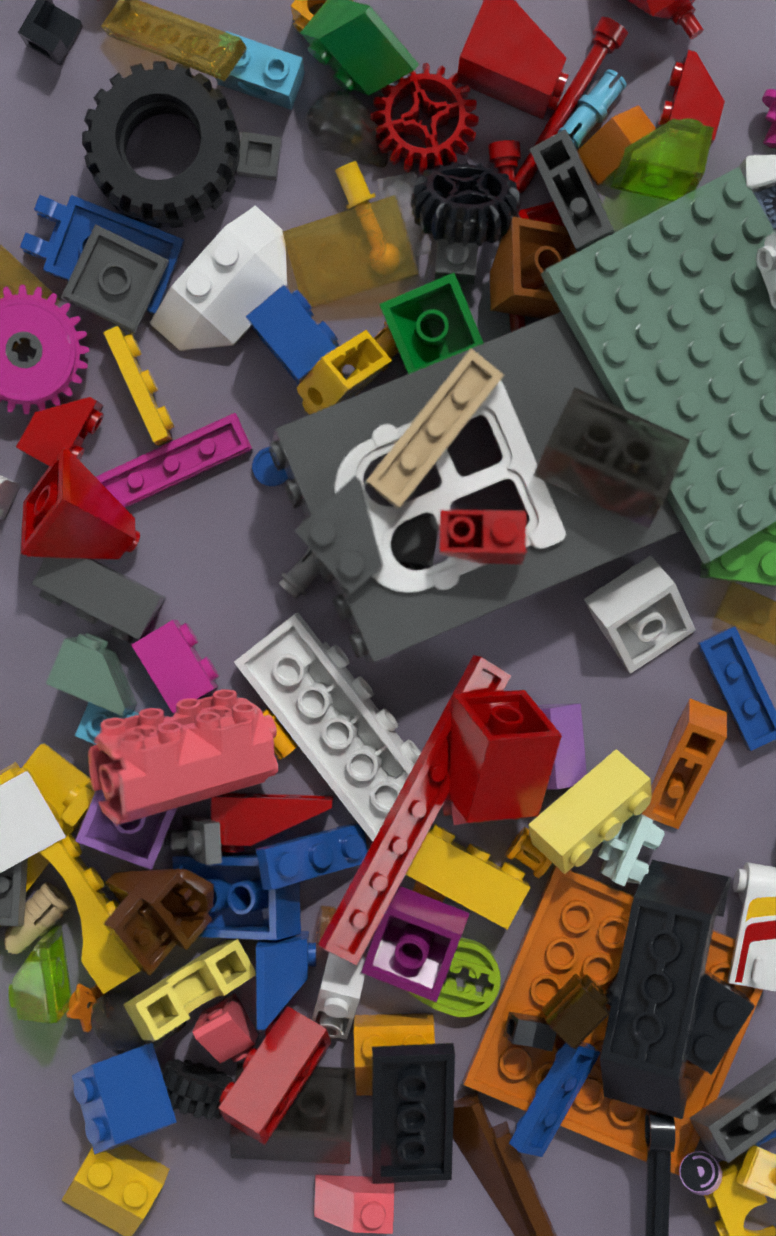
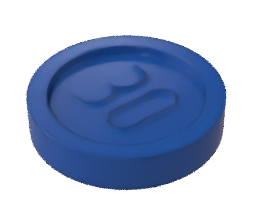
[252,447,288,487]

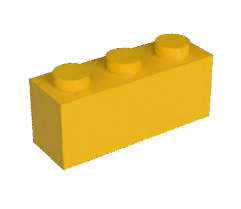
[405,824,531,930]

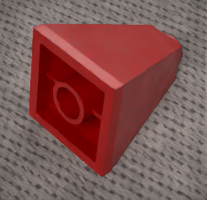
[21,448,140,560]

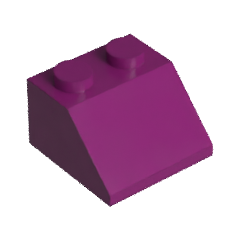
[361,886,470,1003]

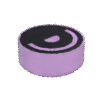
[679,1151,722,1195]

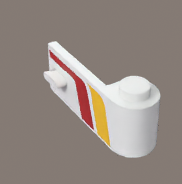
[728,862,776,991]

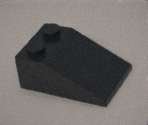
[604,969,755,1075]

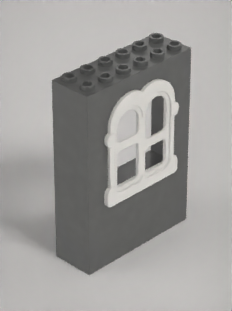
[269,312,684,663]

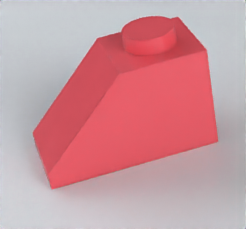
[192,993,258,1064]
[314,1175,394,1234]

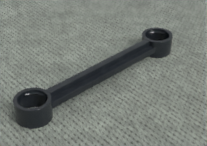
[645,1110,675,1236]

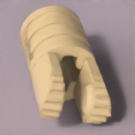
[4,882,71,955]

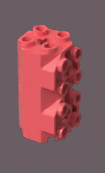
[88,689,278,825]

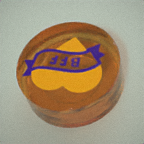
[317,905,337,946]

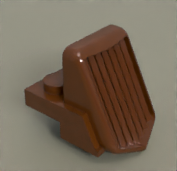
[103,869,214,976]

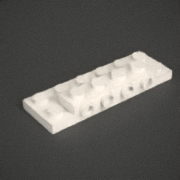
[234,612,445,842]

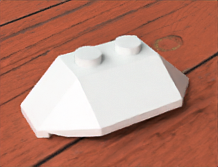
[150,205,287,351]

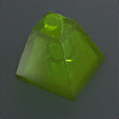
[610,118,714,202]
[8,926,72,1024]

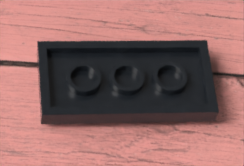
[372,1043,455,1184]

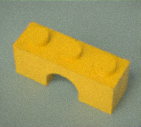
[703,1152,776,1236]

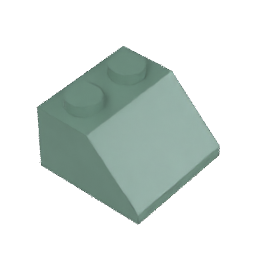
[46,633,137,716]

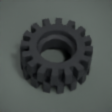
[162,1059,235,1119]

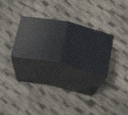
[503,1012,557,1052]

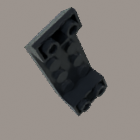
[600,860,731,1119]

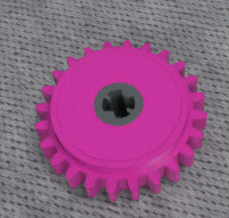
[0,285,89,414]

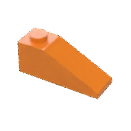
[642,698,727,829]

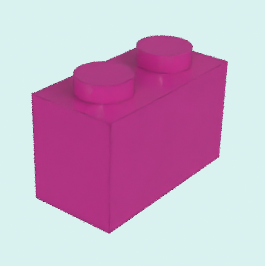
[132,619,219,713]

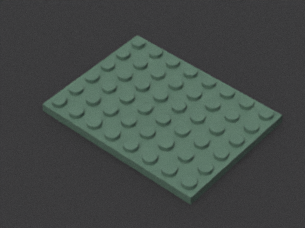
[540,167,776,564]

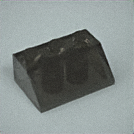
[533,387,690,529]
[229,1062,355,1164]

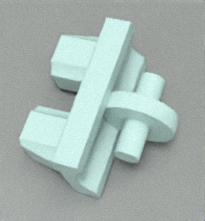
[597,813,665,886]

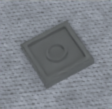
[61,224,169,334]

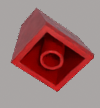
[457,0,569,120]
[450,690,562,823]

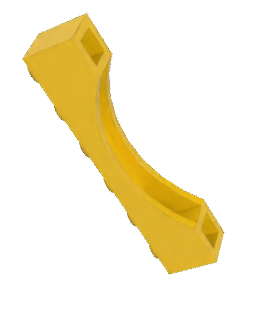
[0,761,141,994]

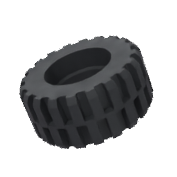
[82,61,240,228]

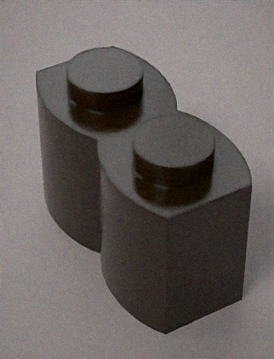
[542,973,610,1050]

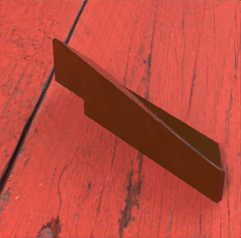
[453,1091,557,1236]

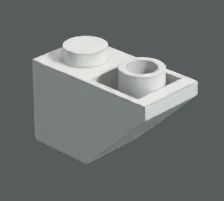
[311,952,366,1040]

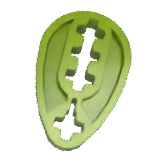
[407,937,501,1017]

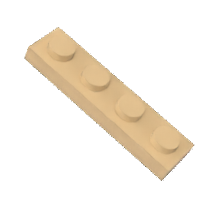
[365,348,504,509]

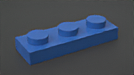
[697,626,776,751]
[256,823,368,890]
[509,1042,601,1157]

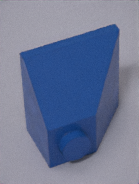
[256,931,317,1030]

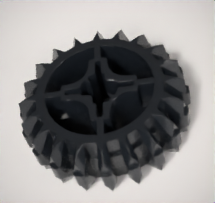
[411,161,521,247]

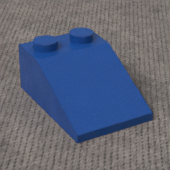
[172,853,301,940]

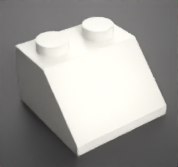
[584,555,696,674]

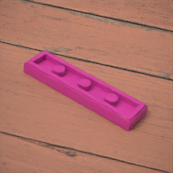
[96,412,253,508]

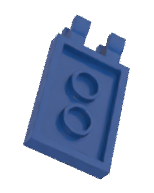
[20,195,185,315]

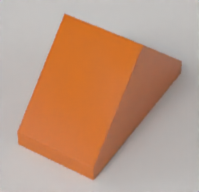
[578,105,662,186]

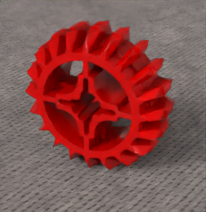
[371,62,479,175]

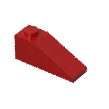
[211,793,334,852]

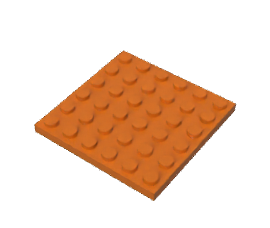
[463,865,763,1176]

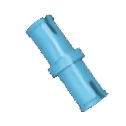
[558,69,627,148]

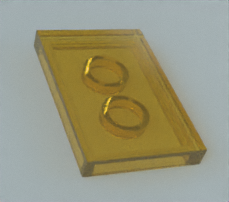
[282,195,419,308]

